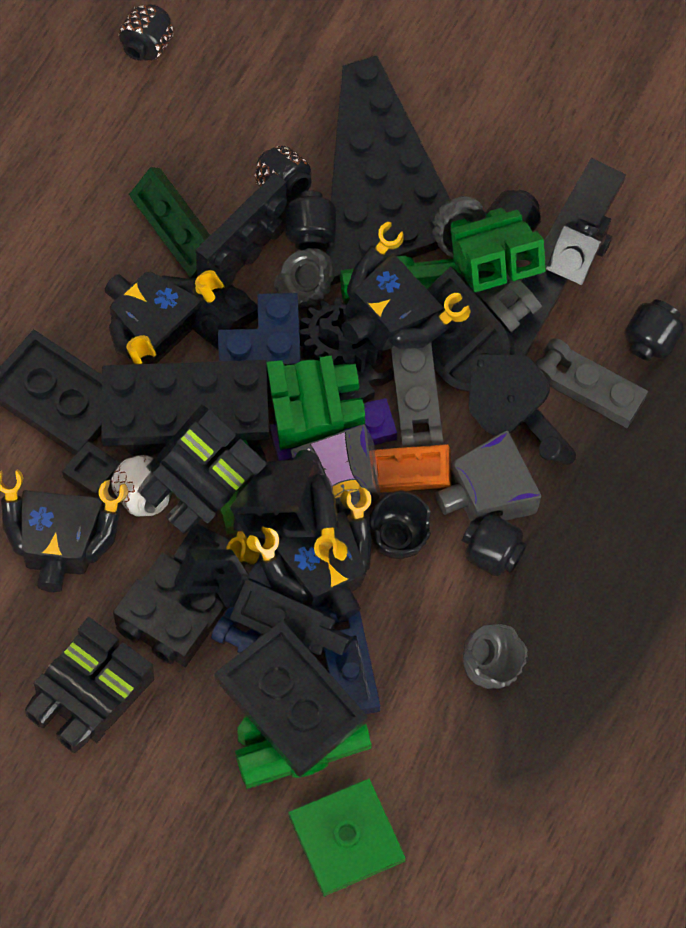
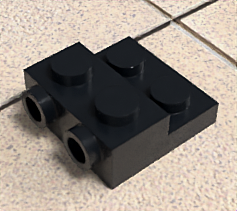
[113,552,227,668]

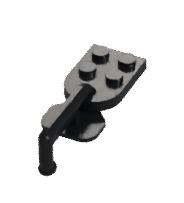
[427,266,576,465]

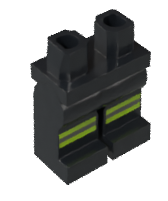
[137,404,267,534]
[25,616,154,753]

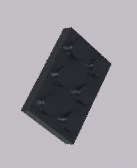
[196,173,287,293]
[0,329,102,455]
[214,621,368,778]

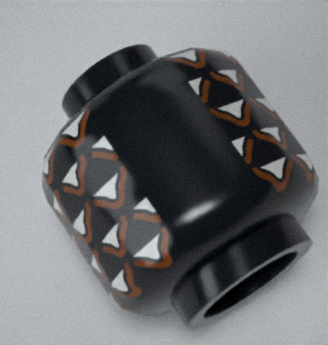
[119,4,174,61]
[255,145,312,203]

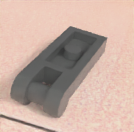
[461,270,542,332]
[535,338,648,428]
[391,342,444,448]

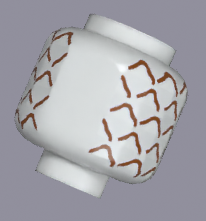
[111,455,172,516]

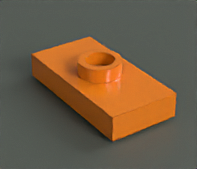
[375,444,451,493]

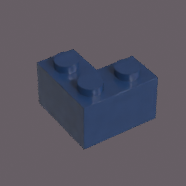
[218,293,300,387]

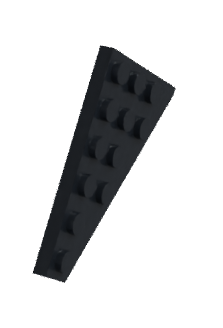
[326,55,451,285]

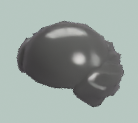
[432,196,487,258]
[274,248,334,308]
[463,624,528,689]

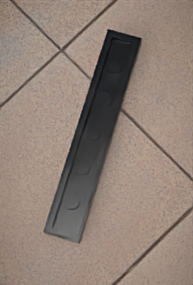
[508,158,626,356]

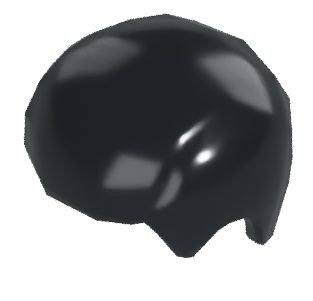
[369,490,431,560]

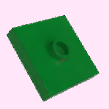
[288,778,406,897]

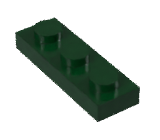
[129,167,210,278]

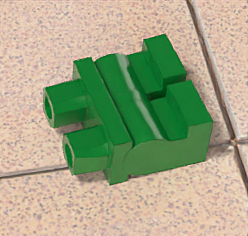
[451,208,546,293]
[266,356,366,450]

